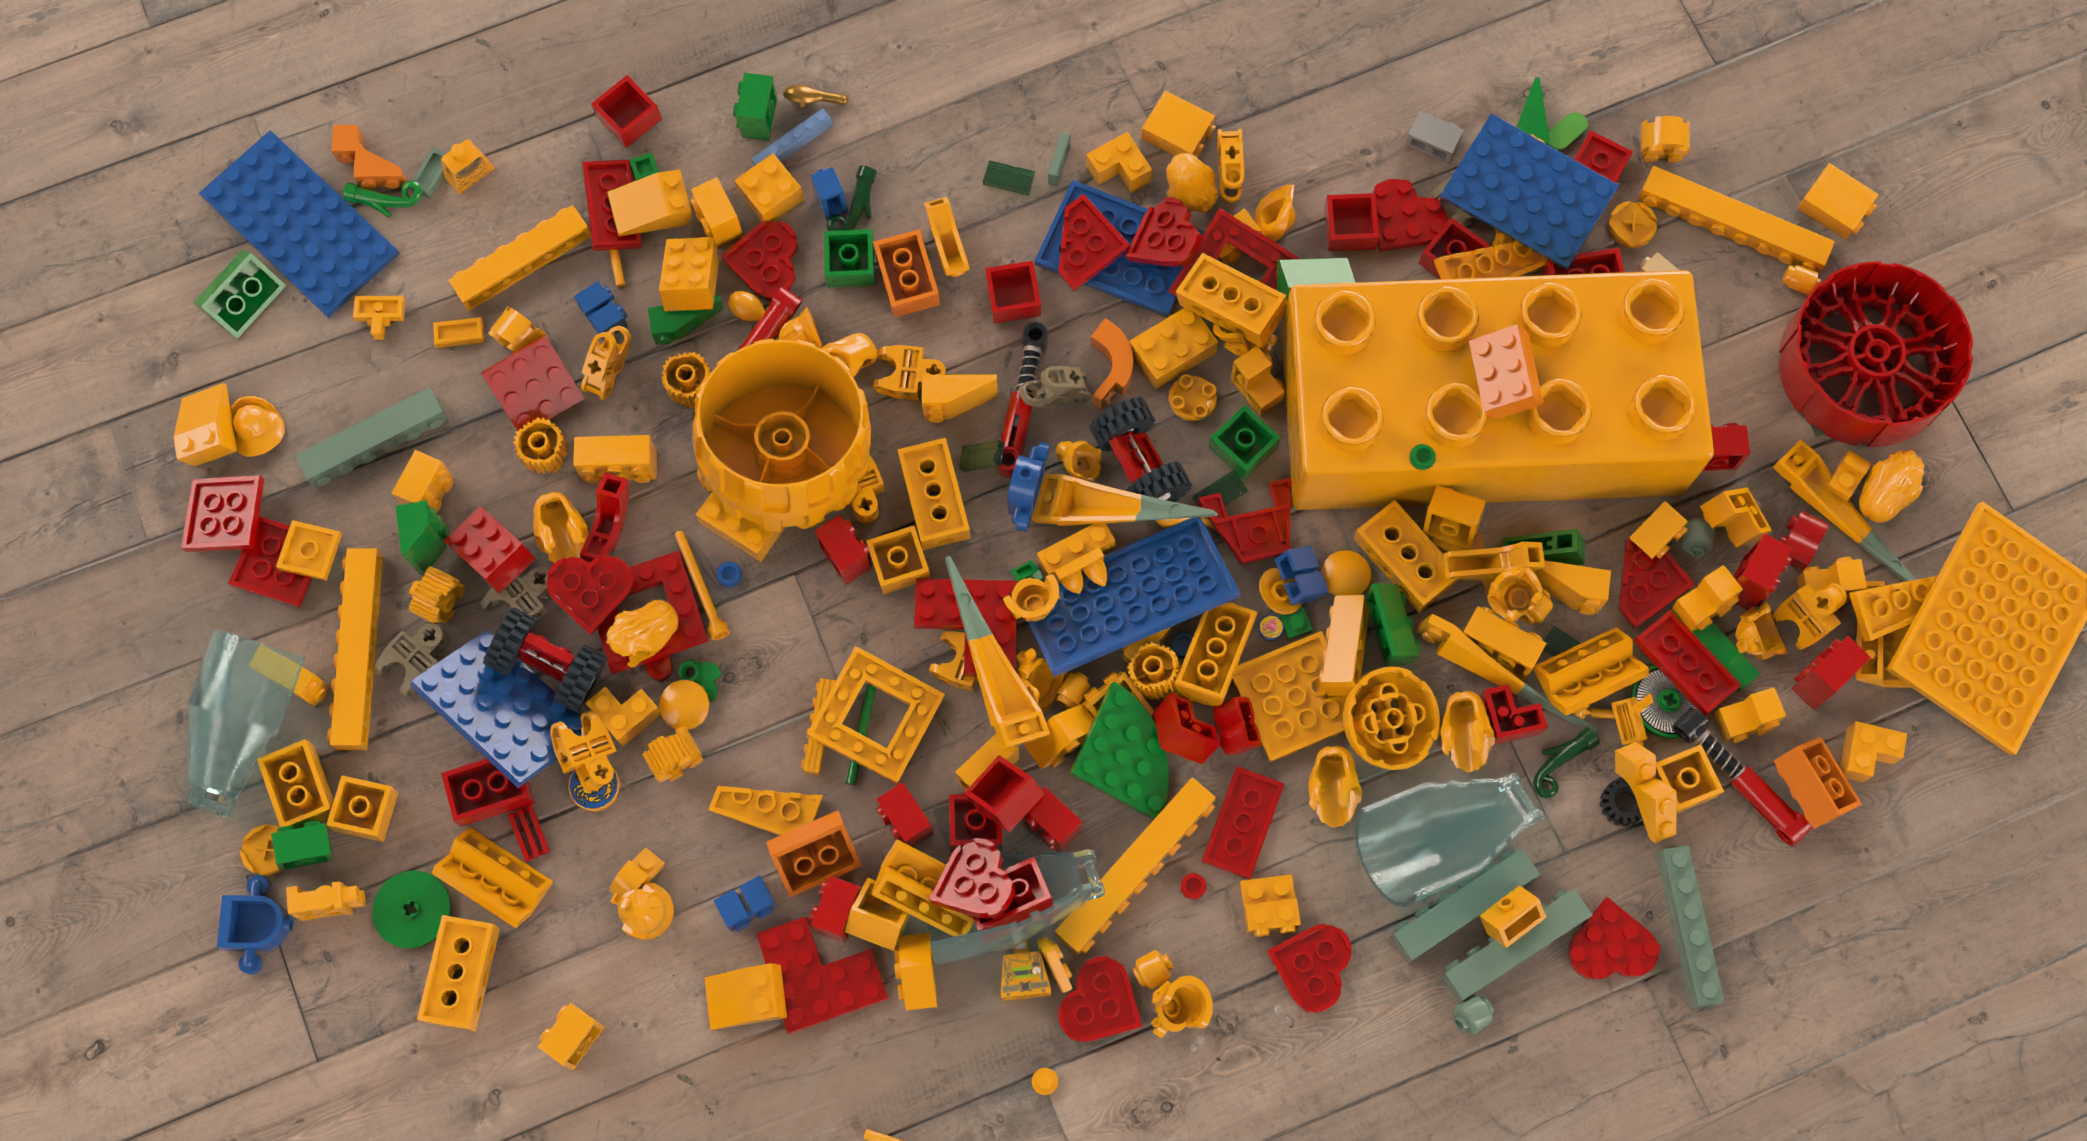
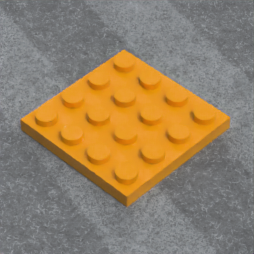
[1232,631,1347,763]

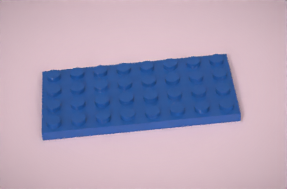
[199,130,400,318]
[1028,517,1241,677]

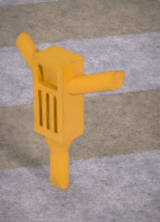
[1590,693,1653,746]

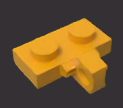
[353,296,406,340]
[1037,936,1073,993]

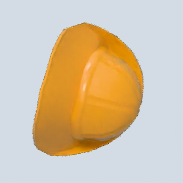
[1254,185,1296,242]
[230,396,285,457]

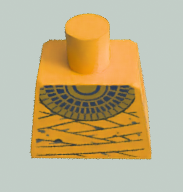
[441,139,495,195]

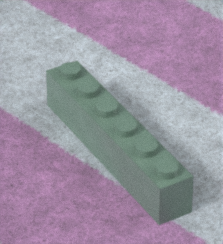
[295,387,448,488]
[1656,845,1724,1010]
[1390,848,1540,964]
[1441,888,1593,1003]

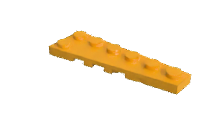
[1433,241,1547,279]
[1849,575,1938,641]

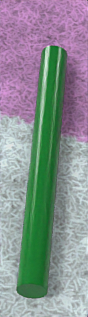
[846,684,876,785]

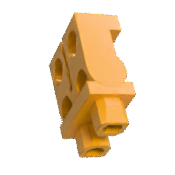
[286,881,366,921]

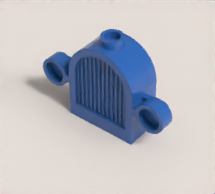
[1007,442,1050,532]
[217,875,294,975]

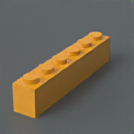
[448,205,591,312]

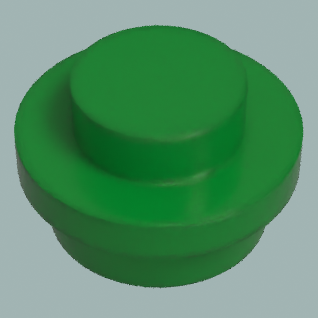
[1409,444,1436,470]

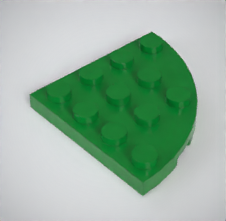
[1069,682,1169,820]

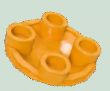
[1168,374,1217,421]
[1321,550,1371,596]
[659,680,710,730]

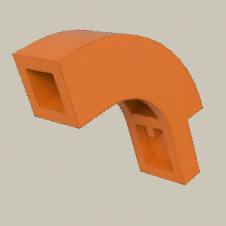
[1091,318,1133,409]

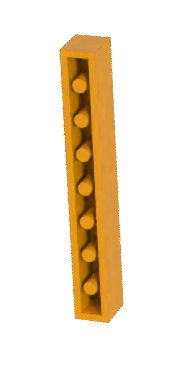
[1637,165,1835,274]
[327,548,383,750]
[1054,777,1216,955]

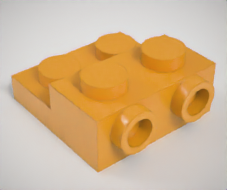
[1081,671,1154,719]
[1240,874,1301,937]

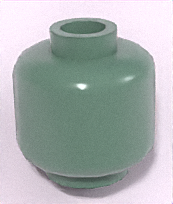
[1681,518,1716,557]
[1453,995,1494,1035]

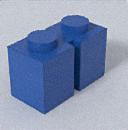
[811,167,848,220]
[574,281,628,341]
[1275,546,1329,605]
[713,875,777,932]

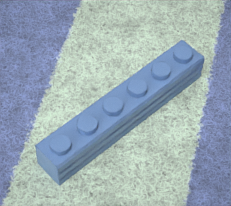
[751,108,833,166]

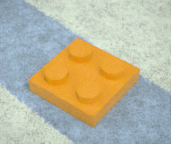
[276,520,342,581]

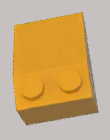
[607,169,692,236]
[922,374,998,423]
[174,383,237,467]
[1533,561,1611,615]
[705,963,787,1030]

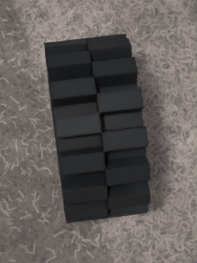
[1600,777,1642,827]

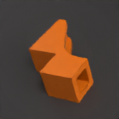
[331,125,408,189]

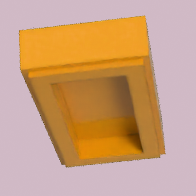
[433,317,485,348]

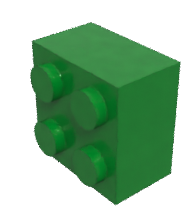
[733,72,778,141]
[824,229,876,288]
[1209,405,1281,480]
[271,821,334,871]

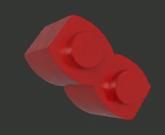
[1779,510,1829,571]
[1214,697,1261,756]

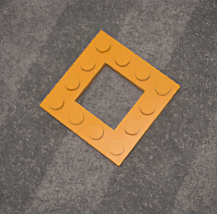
[806,646,945,784]

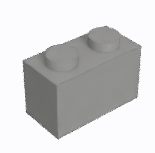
[1405,111,1464,164]

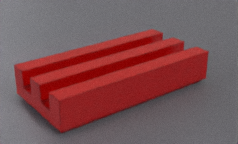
[507,804,551,862]

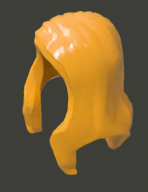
[1166,153,1218,213]
[820,333,878,378]
[1859,450,1925,523]
[533,491,589,563]
[1487,567,1544,622]
[606,600,678,668]
[1440,691,1495,773]
[1308,746,1362,828]

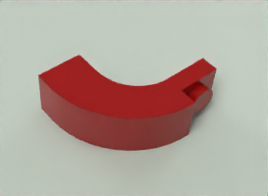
[580,472,629,562]

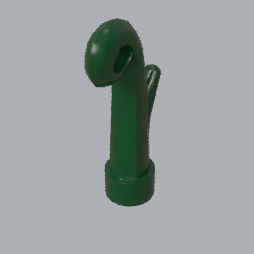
[826,165,877,231]
[1533,727,1600,798]

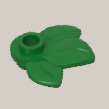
[678,659,722,702]

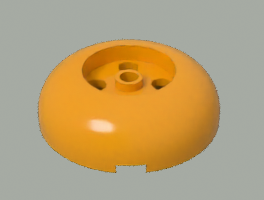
[1343,667,1440,770]

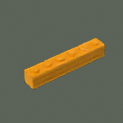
[801,678,836,776]

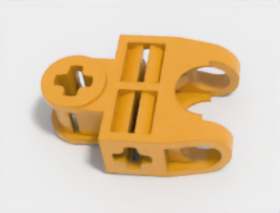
[1217,129,1244,203]
[581,326,631,401]
[872,345,947,401]
[847,455,885,524]
[1772,583,1847,650]
[928,631,979,692]
[550,711,617,791]

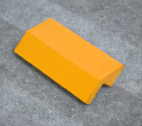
[1856,581,1912,688]
[1534,627,1649,716]
[432,827,553,928]
[872,840,974,941]

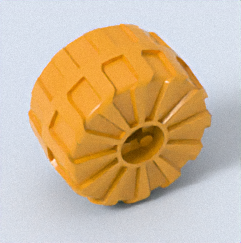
[692,339,871,532]

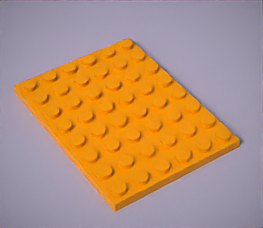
[1886,502,2087,755]

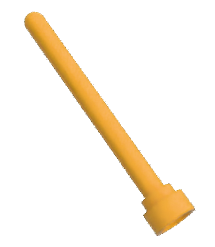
[675,530,730,640]

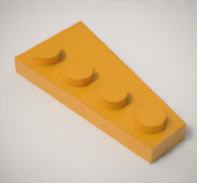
[708,786,824,836]

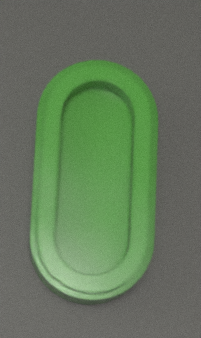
[1549,112,1588,152]

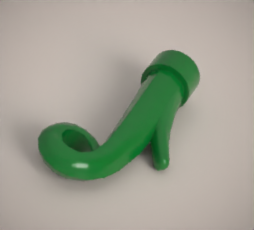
[343,180,423,218]

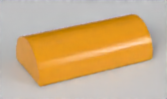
[1175,602,1258,706]

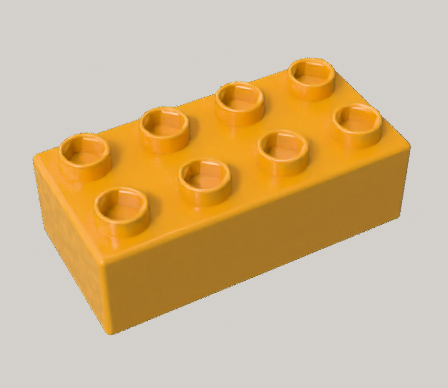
[1281,270,1714,510]

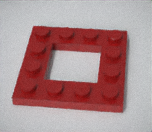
[1168,208,1301,298]
[597,550,709,675]

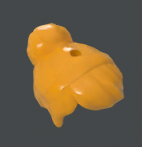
[1056,441,1102,482]

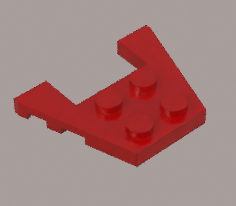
[1197,478,1292,565]

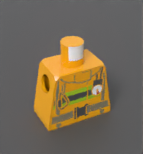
[1001,938,1051,1001]

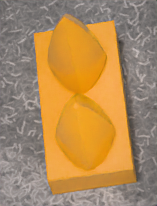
[1054,547,1107,594]

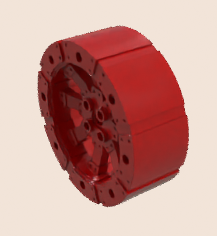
[1778,261,1973,447]

